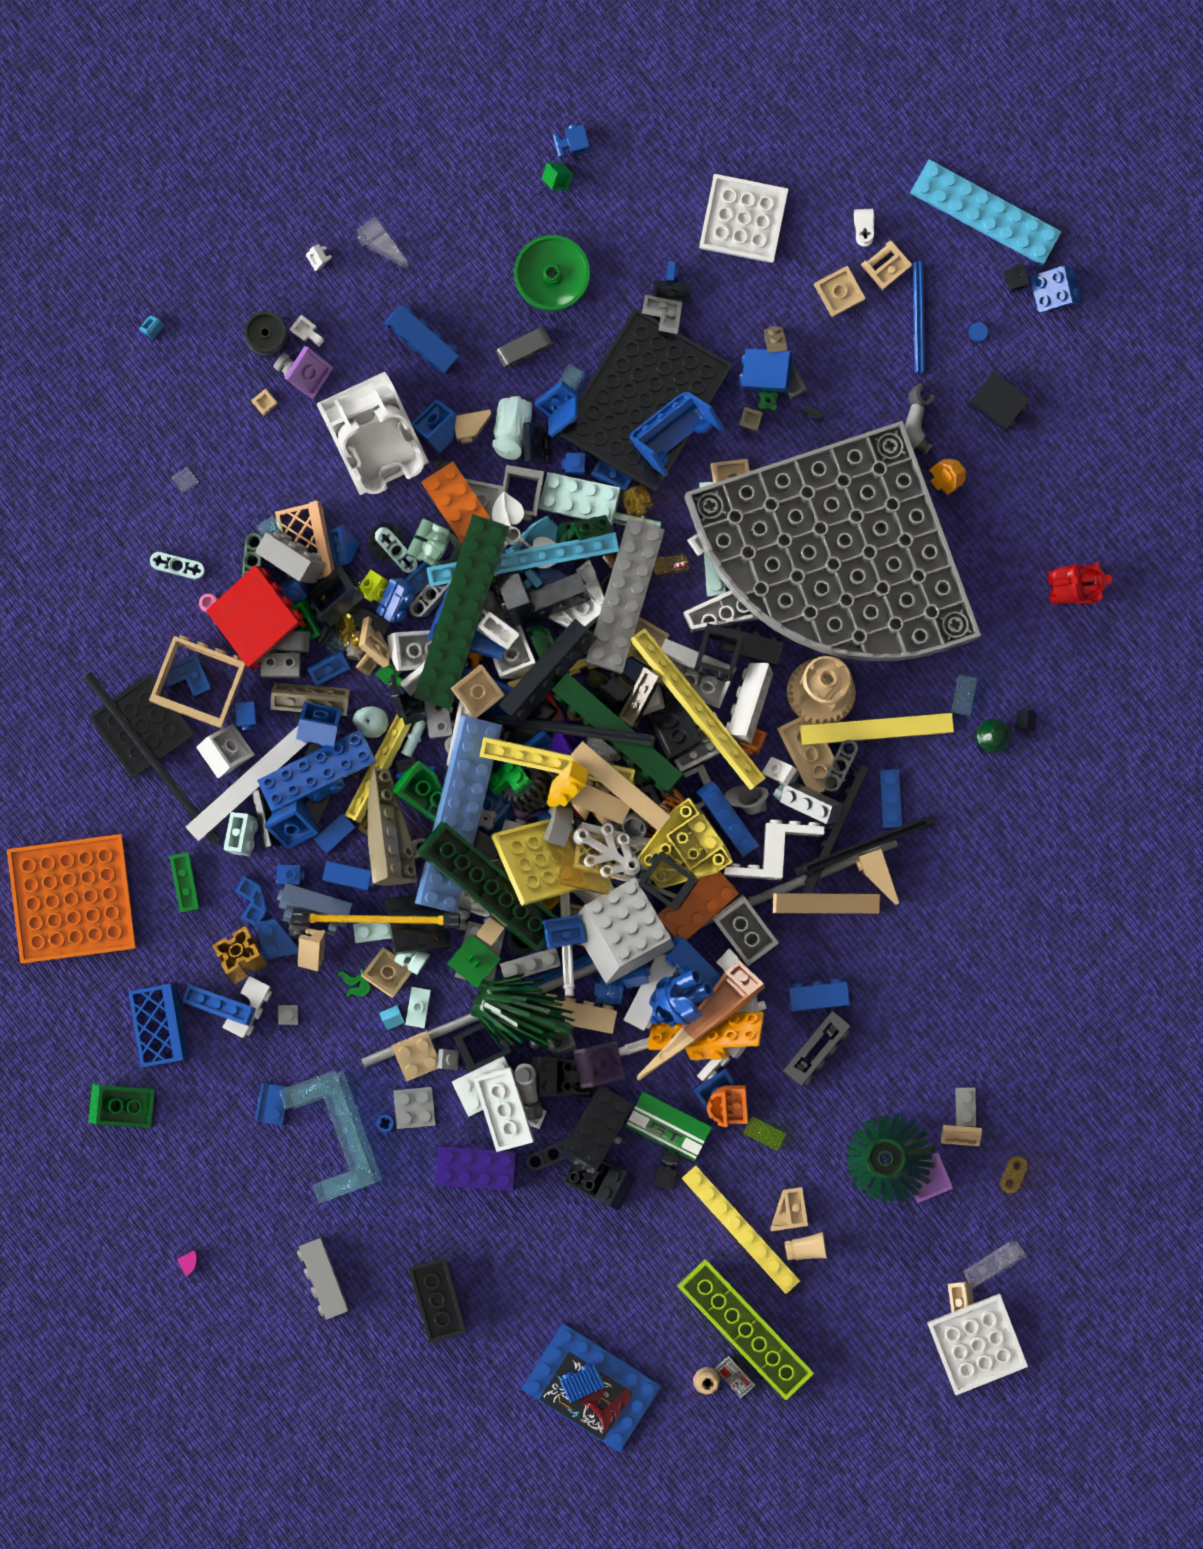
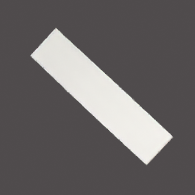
[477,609,520,650]

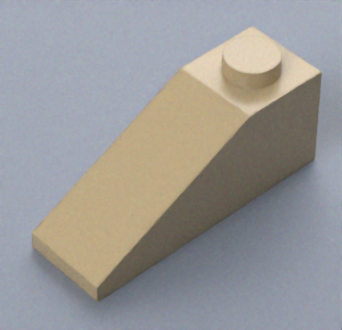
[856,847,899,905]

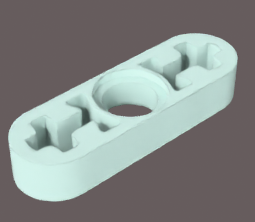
[375,527,417,573]
[150,552,205,580]

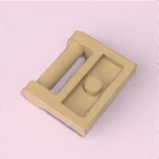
[861,240,912,290]

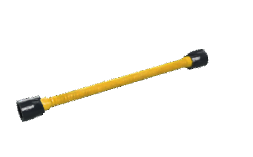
[293,910,461,928]

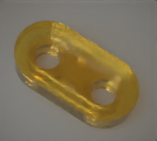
[1000,1156,1027,1194]

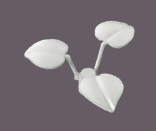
[492,492,556,576]

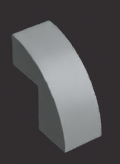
[543,804,573,848]

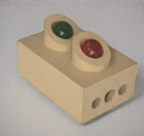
[570,780,630,828]

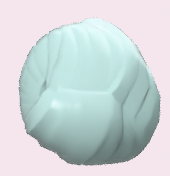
[352,706,389,738]

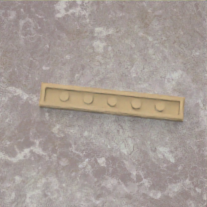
[570,741,671,831]
[773,893,880,914]

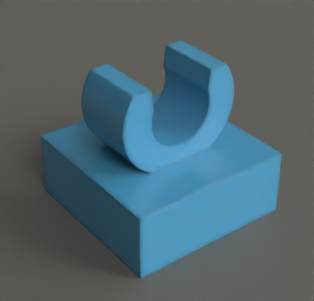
[522,568,546,590]

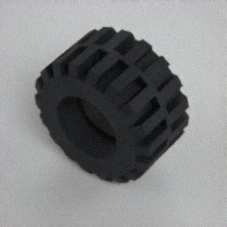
[501,766,552,813]

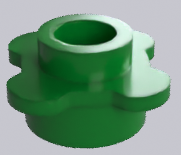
[758,391,778,411]

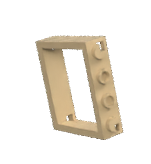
[149,635,247,729]

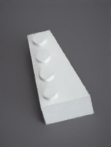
[683,591,759,632]

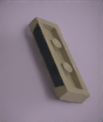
[618,667,662,728]

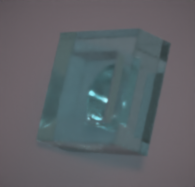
[256,517,282,538]

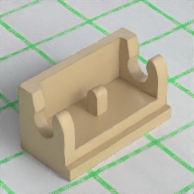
[298,929,325,971]

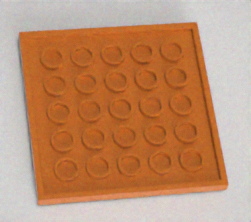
[7,834,136,964]

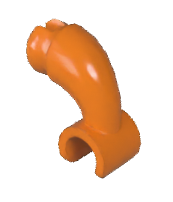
[469,652,483,670]

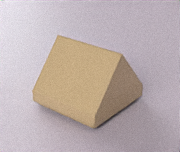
[355,652,378,677]

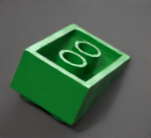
[88,1084,155,1128]

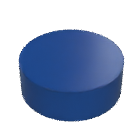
[969,322,988,342]

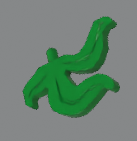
[337,968,371,997]

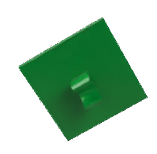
[447,934,501,989]

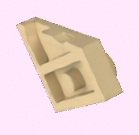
[359,616,390,668]
[770,1187,808,1231]

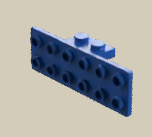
[257,730,376,812]

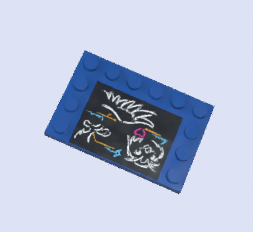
[521,1323,661,1453]

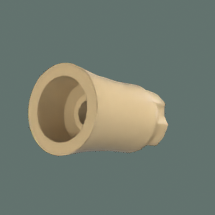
[785,1232,827,1260]
[693,1367,720,1395]

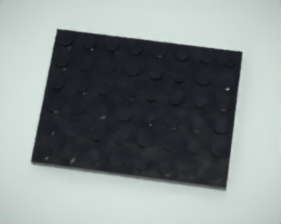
[557,308,733,493]

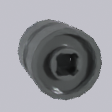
[622,808,649,839]

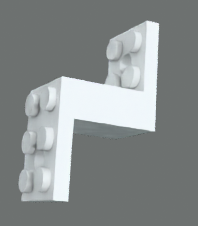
[723,820,824,880]

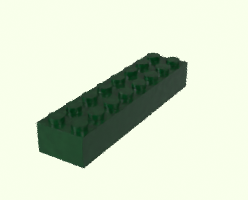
[552,673,685,794]
[416,822,558,951]

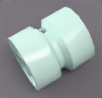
[394,951,430,975]

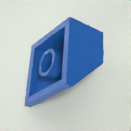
[411,399,456,453]
[265,799,319,850]

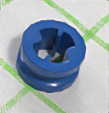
[376,1115,394,1132]

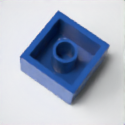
[296,701,342,746]

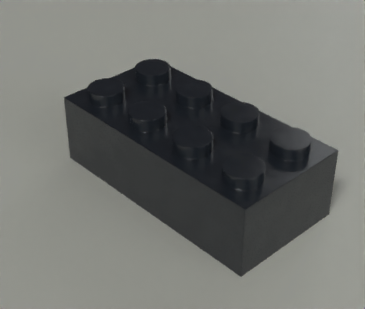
[559,1085,633,1174]
[408,1256,467,1343]

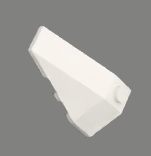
[388,630,432,671]

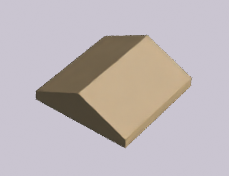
[361,947,412,998]

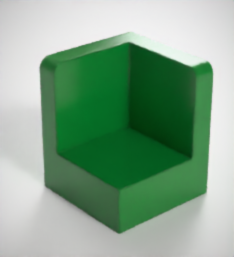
[542,162,573,191]

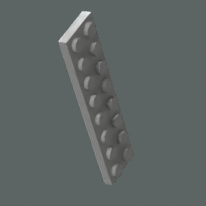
[585,518,665,674]

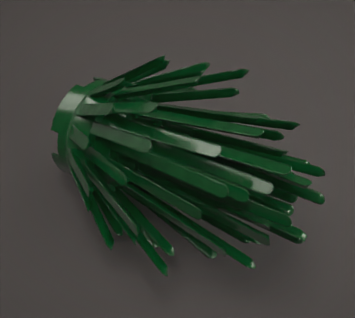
[471,973,575,1054]

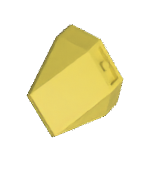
[637,798,733,889]

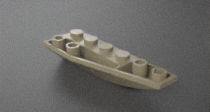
[368,767,417,886]

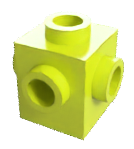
[359,569,389,603]

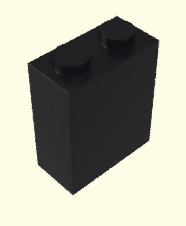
[969,371,1030,432]

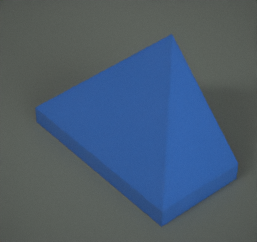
[327,526,360,568]

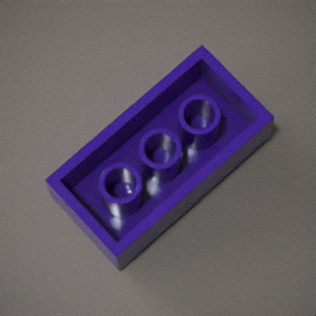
[435,1146,516,1191]

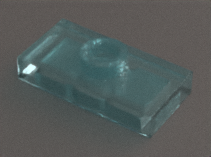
[951,675,977,716]

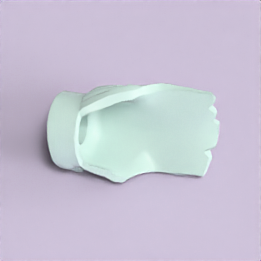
[492,396,532,460]

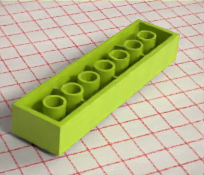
[677,1259,814,1400]

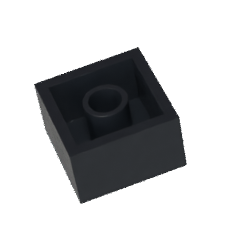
[494,571,534,627]

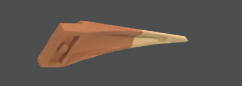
[637,960,765,1080]

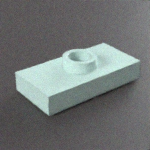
[405,987,431,1028]

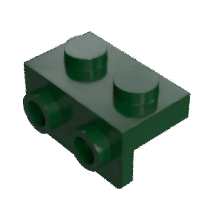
[566,515,613,541]

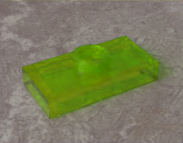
[743,1116,786,1151]

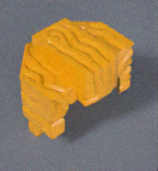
[929,459,966,495]

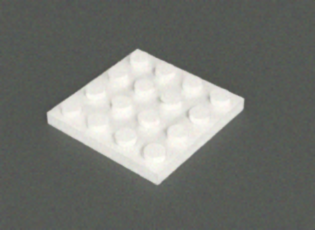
[699,174,788,263]
[927,1294,1028,1395]

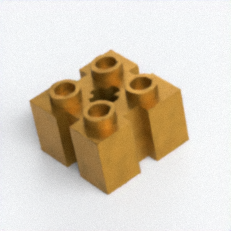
[212,926,268,984]

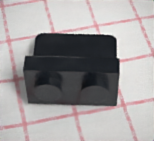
[389,674,427,725]

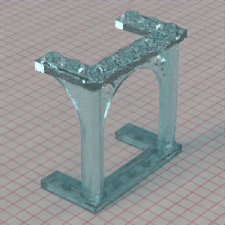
[279,1070,383,1203]

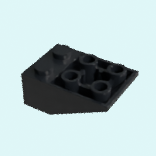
[530,1057,592,1097]
[564,1159,636,1211]

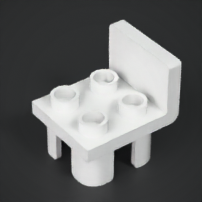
[317,372,429,495]

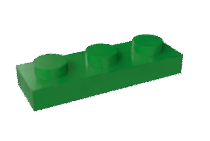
[170,852,200,913]

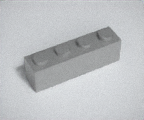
[297,1237,349,1320]

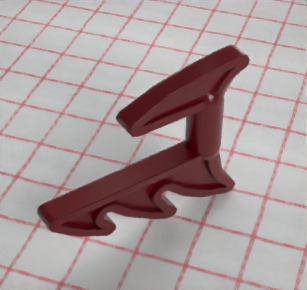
[580,1388,630,1431]

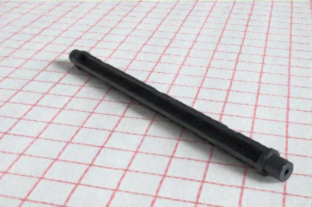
[795,815,935,876]

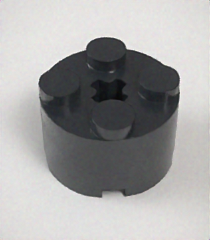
[595,671,636,715]

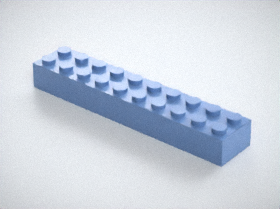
[415,716,502,913]

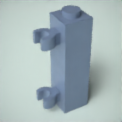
[277,883,352,936]

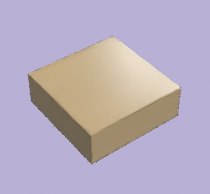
[251,389,278,416]

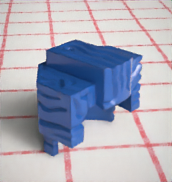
[594,976,624,1005]

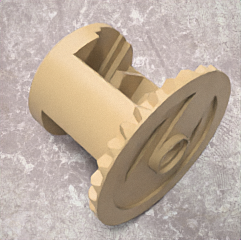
[787,656,856,724]

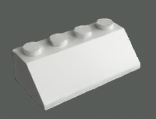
[652,639,736,709]
[726,663,773,745]

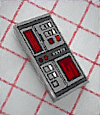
[715,1356,755,1398]

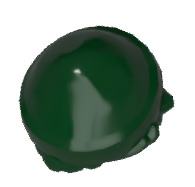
[974,719,1012,754]

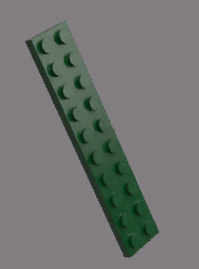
[414,514,510,709]

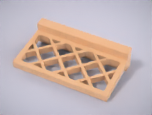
[275,501,335,583]

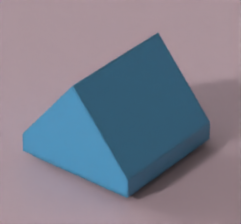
[139,315,164,340]

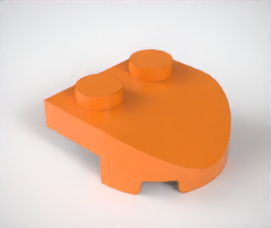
[707,1085,748,1127]

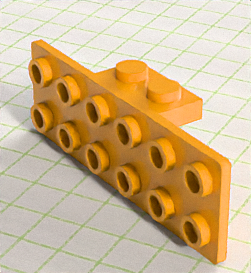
[647,1011,764,1060]

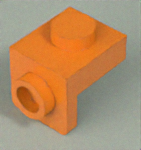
[739,729,767,756]

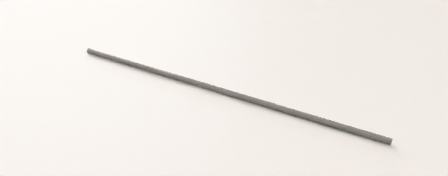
[361,840,898,1068]

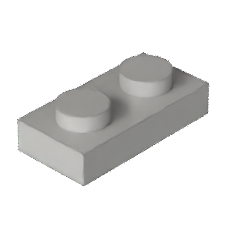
[955,1088,976,1126]

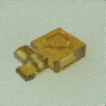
[337,614,360,649]

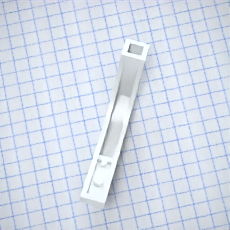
[697,948,758,1082]

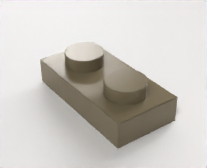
[764,326,787,353]

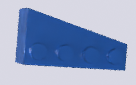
[383,305,459,374]

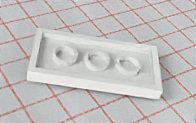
[474,1067,534,1152]

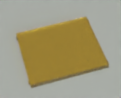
[559,830,616,895]

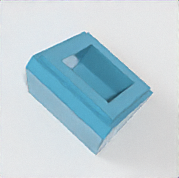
[380,1005,405,1030]

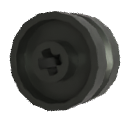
[244,311,288,357]

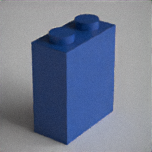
[739,349,794,393]
[322,861,375,892]

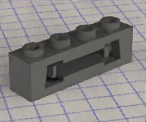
[783,1011,850,1086]

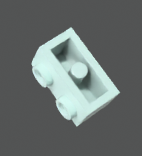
[224,812,258,856]

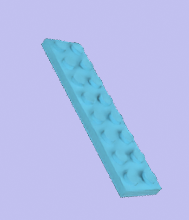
[910,160,1061,266]

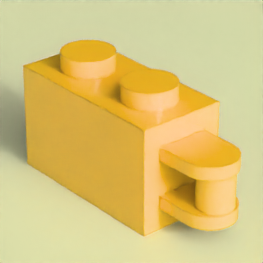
[547,761,589,807]

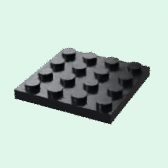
[88,673,195,779]

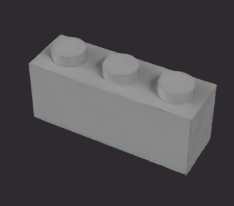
[500,948,561,977]

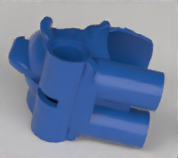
[649,969,714,1027]

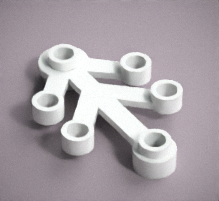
[572,823,640,878]

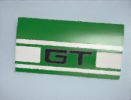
[626,1092,712,1161]

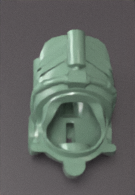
[406,519,462,567]

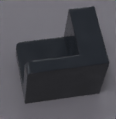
[1003,262,1030,293]

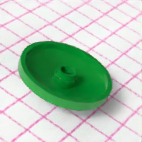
[514,235,590,311]

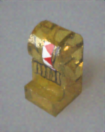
[654,554,690,578]

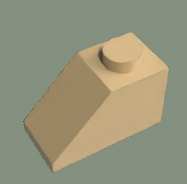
[455,410,491,444]

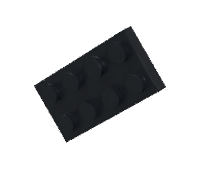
[647,685,703,762]

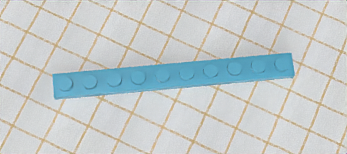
[427,532,619,587]

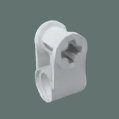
[854,209,874,247]

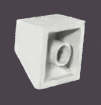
[197,724,255,778]

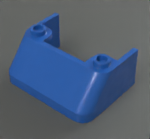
[629,392,725,476]

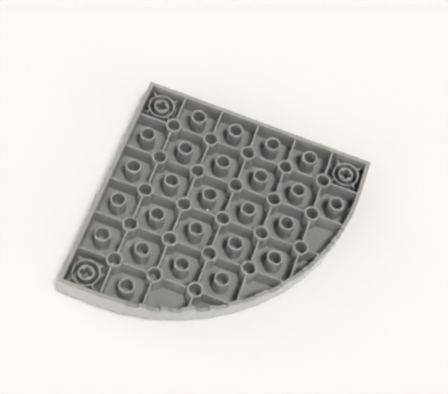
[684,421,981,661]

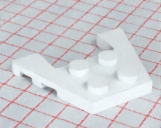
[548,560,604,629]

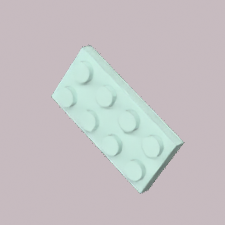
[538,472,621,526]

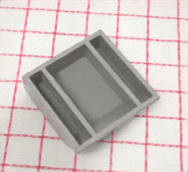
[577,878,675,985]

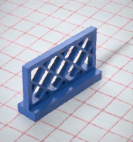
[129,983,188,1068]

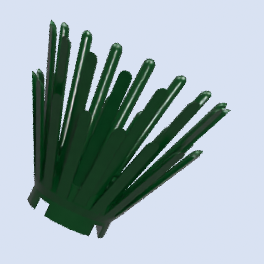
[847,1114,936,1203]

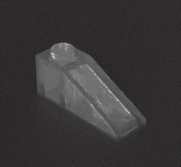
[357,217,409,268]
[963,1240,1027,1288]

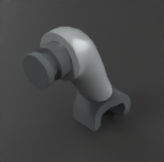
[905,383,935,455]
[514,1063,543,1120]

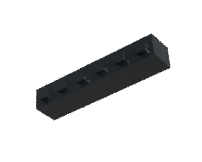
[499,619,597,725]

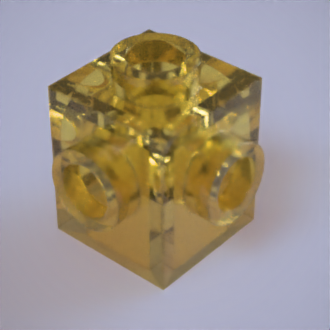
[620,485,653,516]

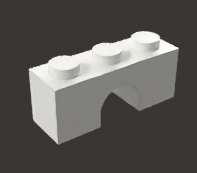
[222,976,272,1038]

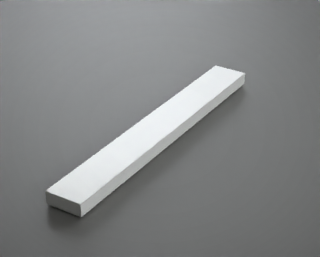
[186,726,307,841]

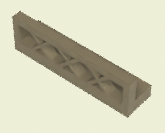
[271,682,350,716]

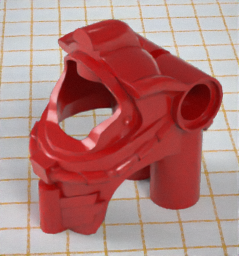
[1047,562,1112,605]

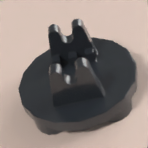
[367,523,405,561]

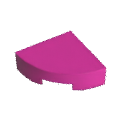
[177,1250,197,1276]

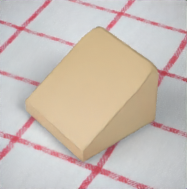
[477,916,505,946]

